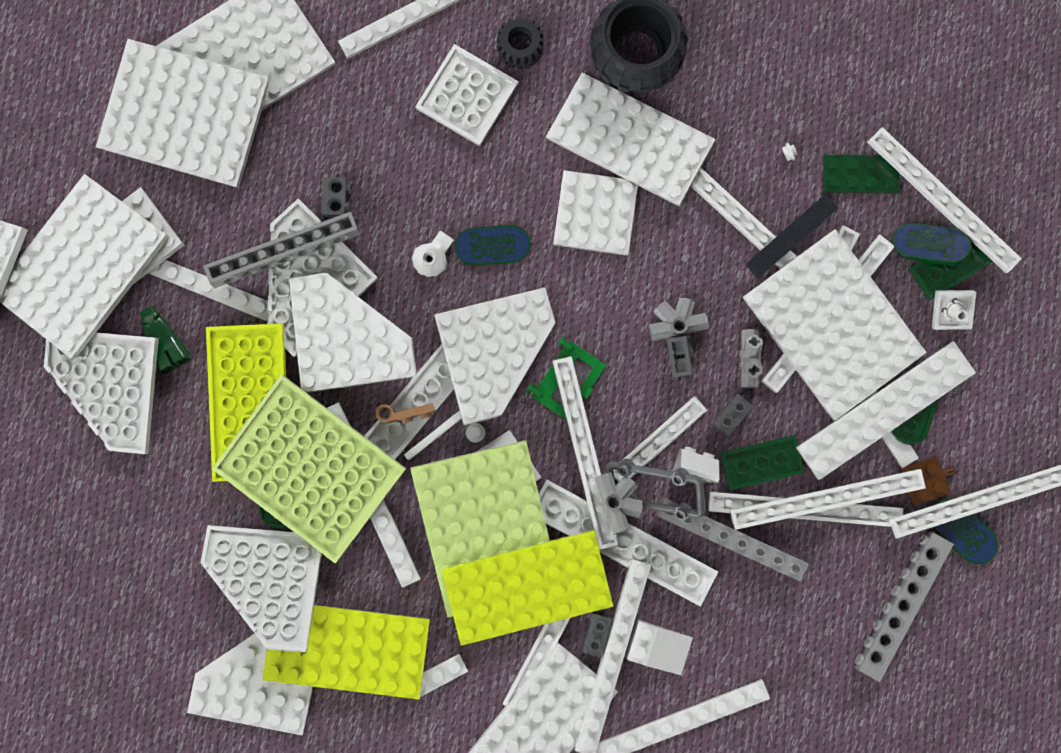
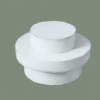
[782,143,798,161]
[466,423,485,443]

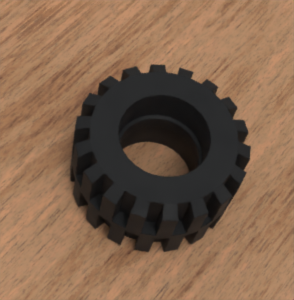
[496,16,544,69]

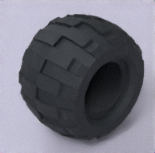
[590,0,688,94]

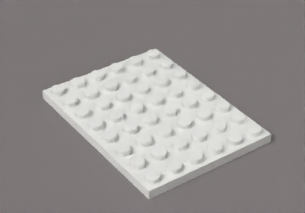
[156,0,336,111]
[96,39,271,188]
[0,174,169,360]
[743,230,926,421]

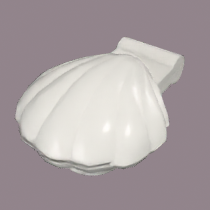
[412,231,454,277]

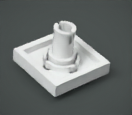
[932,290,976,330]

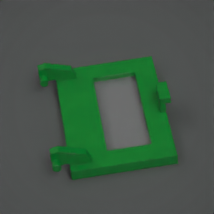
[525,336,606,420]

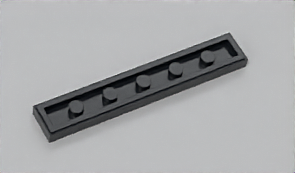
[745,194,838,278]

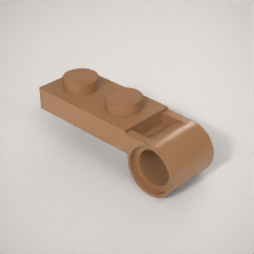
[376,403,436,424]

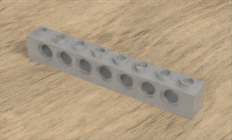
[203,212,360,288]
[655,498,808,581]
[854,532,954,682]

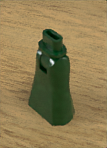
[140,306,193,375]

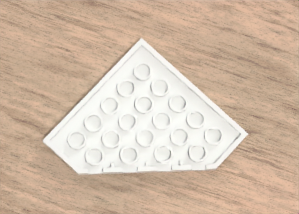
[267,199,378,358]
[289,273,417,393]
[434,288,555,425]
[44,333,159,454]
[200,525,322,653]
[187,634,313,736]

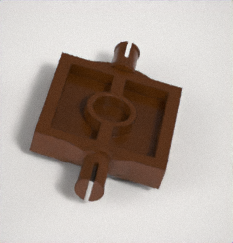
[899,456,957,505]

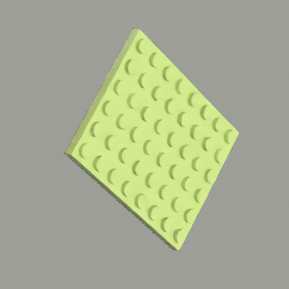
[212,375,406,563]
[410,440,550,617]

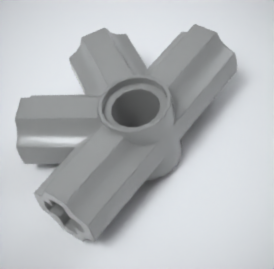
[649,298,709,342]
[739,329,763,388]
[594,472,643,534]

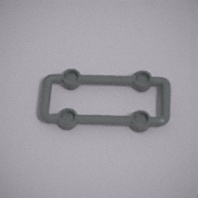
[606,459,705,521]

